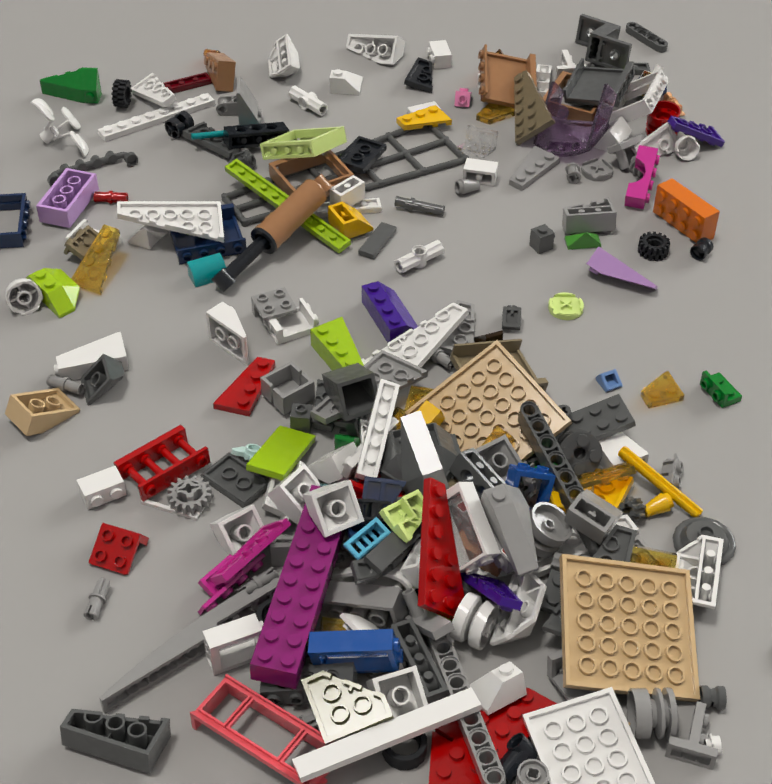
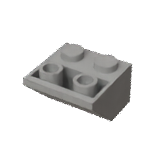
[564,489,623,545]

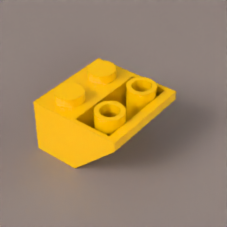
[328,201,374,239]

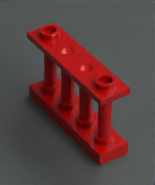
[113,425,211,502]

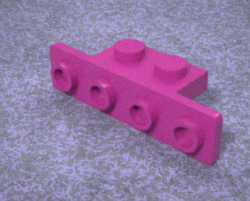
[198,553,266,615]

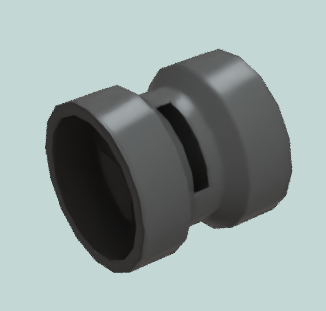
[698,685,727,710]

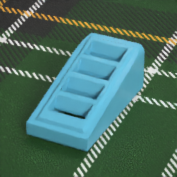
[343,517,391,560]

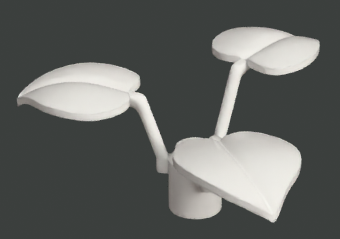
[30,98,89,158]

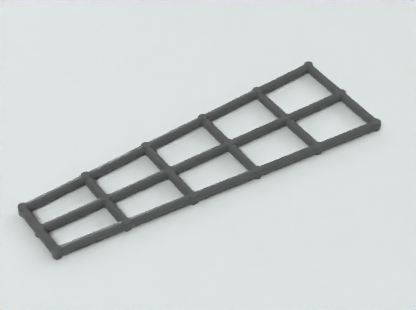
[221,125,469,227]

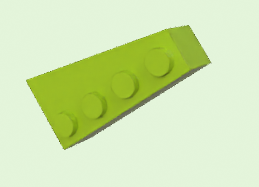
[310,317,364,371]

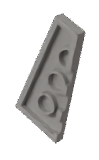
[438,300,475,355]

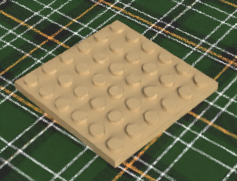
[405,340,572,462]
[559,554,700,702]

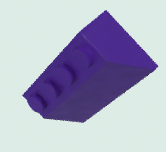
[362,281,418,343]

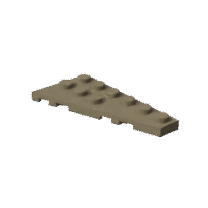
[514,70,556,145]

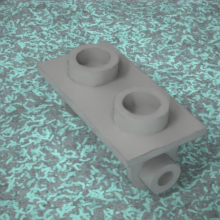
[661,453,684,493]

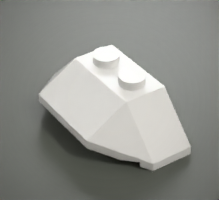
[268,34,300,78]
[674,535,724,609]
[489,572,547,646]

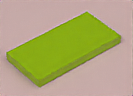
[246,426,316,481]

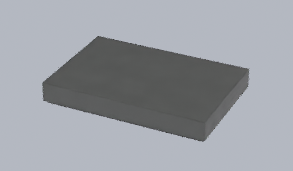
[201,452,269,508]

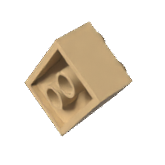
[5,388,80,436]

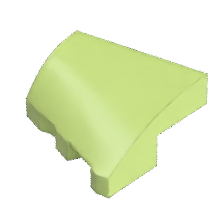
[379,489,423,543]

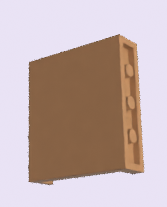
[478,44,537,108]

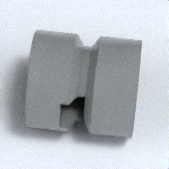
[515,759,549,784]

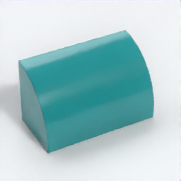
[187,253,226,288]

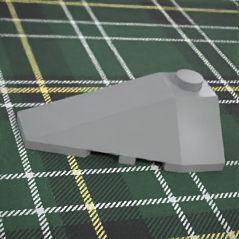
[480,484,539,577]

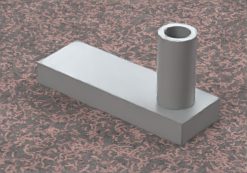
[607,133,646,170]
[402,588,455,641]

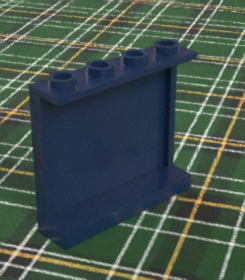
[169,203,246,265]

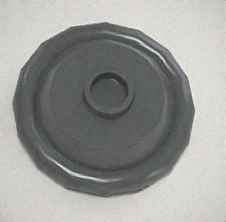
[672,517,736,565]

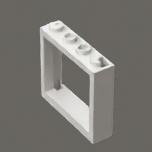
[597,69,669,126]

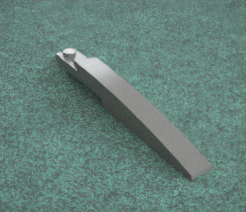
[100,577,280,714]

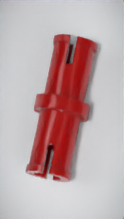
[93,191,128,204]

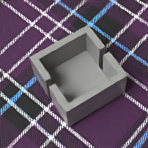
[260,361,315,415]

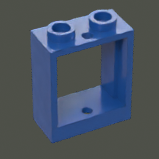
[505,462,556,510]

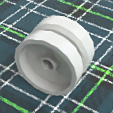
[450,592,500,651]

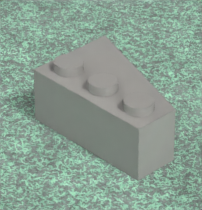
[562,197,617,235]

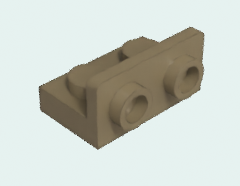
[64,225,103,260]

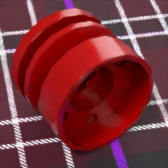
[645,100,681,136]

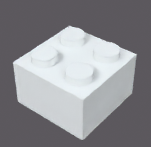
[366,665,428,718]

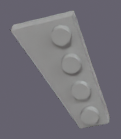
[509,146,560,191]

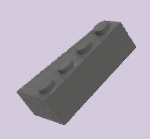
[60,709,171,774]

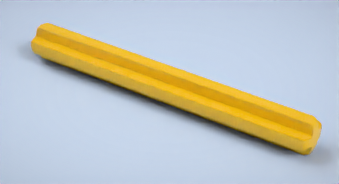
[618,446,703,517]

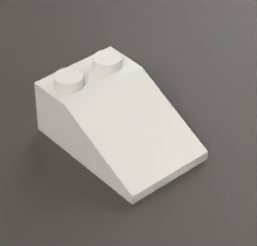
[206,301,249,365]

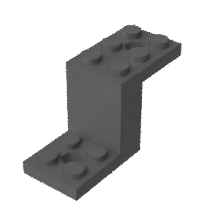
[575,14,632,69]

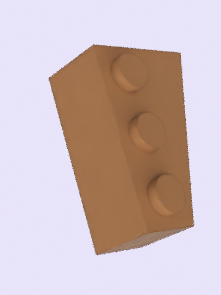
[204,52,236,92]

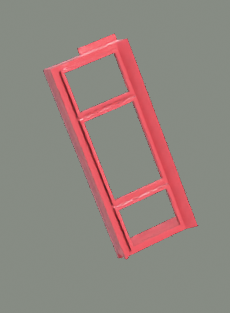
[190,674,329,784]

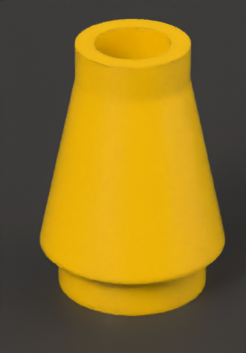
[645,492,674,518]

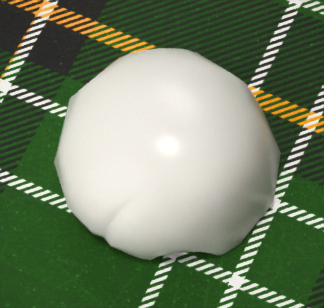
[674,135,700,161]

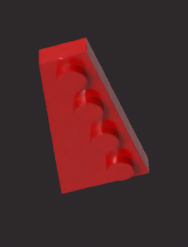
[213,357,275,417]

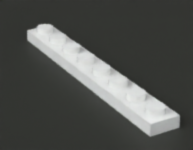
[98,93,215,142]

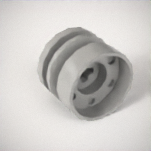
[627,687,678,740]

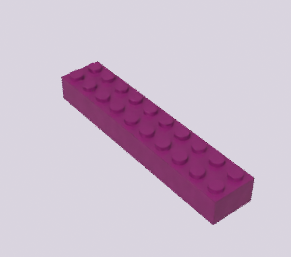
[250,485,346,689]

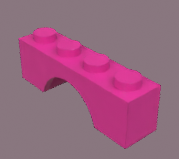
[624,145,660,209]

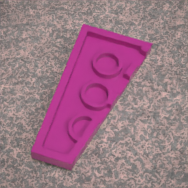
[210,518,292,585]

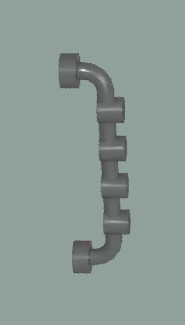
[47,151,138,186]

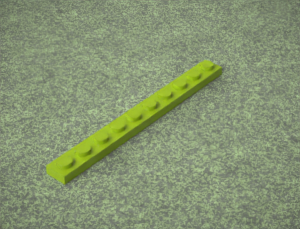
[225,158,351,253]

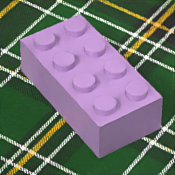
[36,168,99,228]

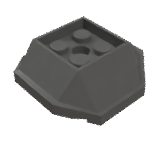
[379,422,461,491]

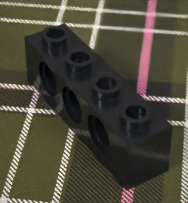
[223,122,289,149]

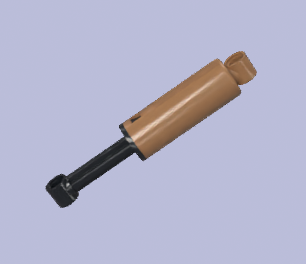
[211,174,332,292]

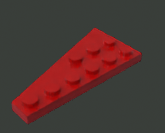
[418,477,464,620]

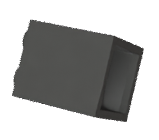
[322,363,377,421]

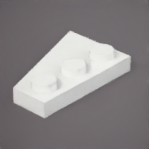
[631,122,678,156]

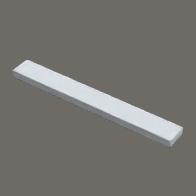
[292,687,482,783]

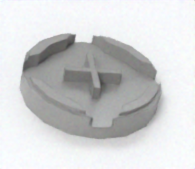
[581,158,613,181]

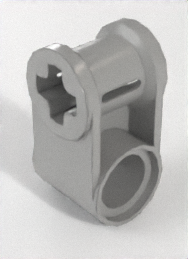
[216,95,238,116]

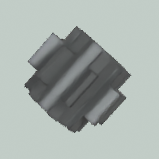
[620,497,646,522]

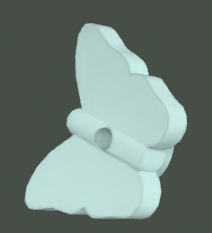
[231,444,261,460]

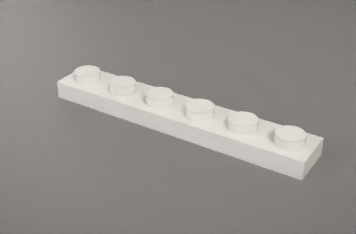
[355,379,400,480]

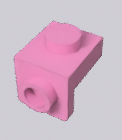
[454,88,472,107]

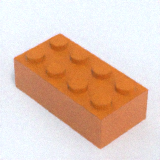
[653,178,720,243]

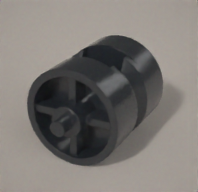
[164,111,194,139]

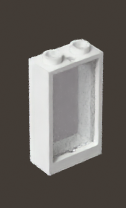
[446,482,501,575]

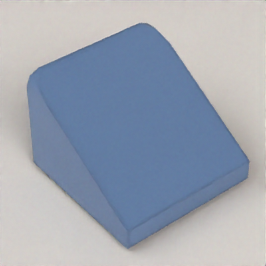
[595,369,623,392]

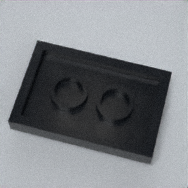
[338,136,386,174]

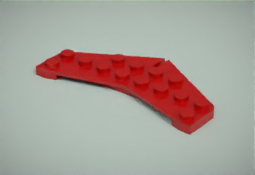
[429,688,557,784]

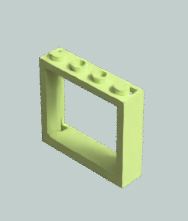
[260,126,347,160]

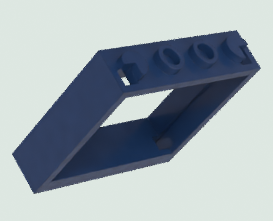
[0,193,31,249]

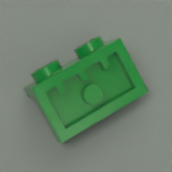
[700,370,742,408]

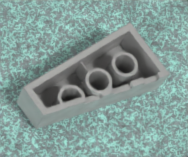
[320,580,410,629]

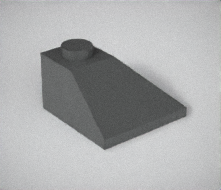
[81,354,125,405]

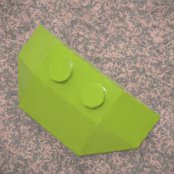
[26,268,80,318]

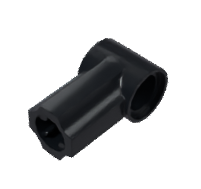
[500,733,538,784]

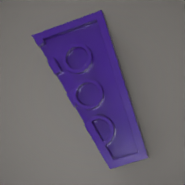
[668,116,725,147]
[460,573,523,612]

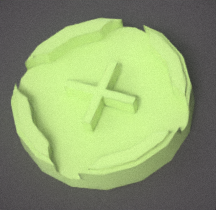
[548,292,584,320]

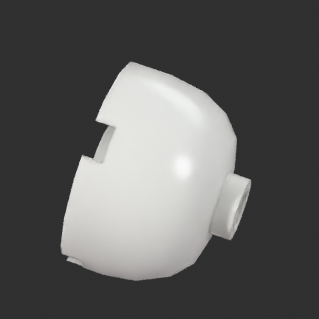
[5,278,43,315]

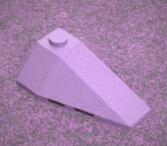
[586,246,658,290]

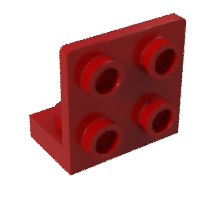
[89,522,149,575]

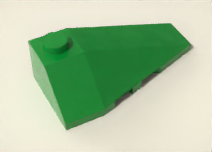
[40,67,102,104]

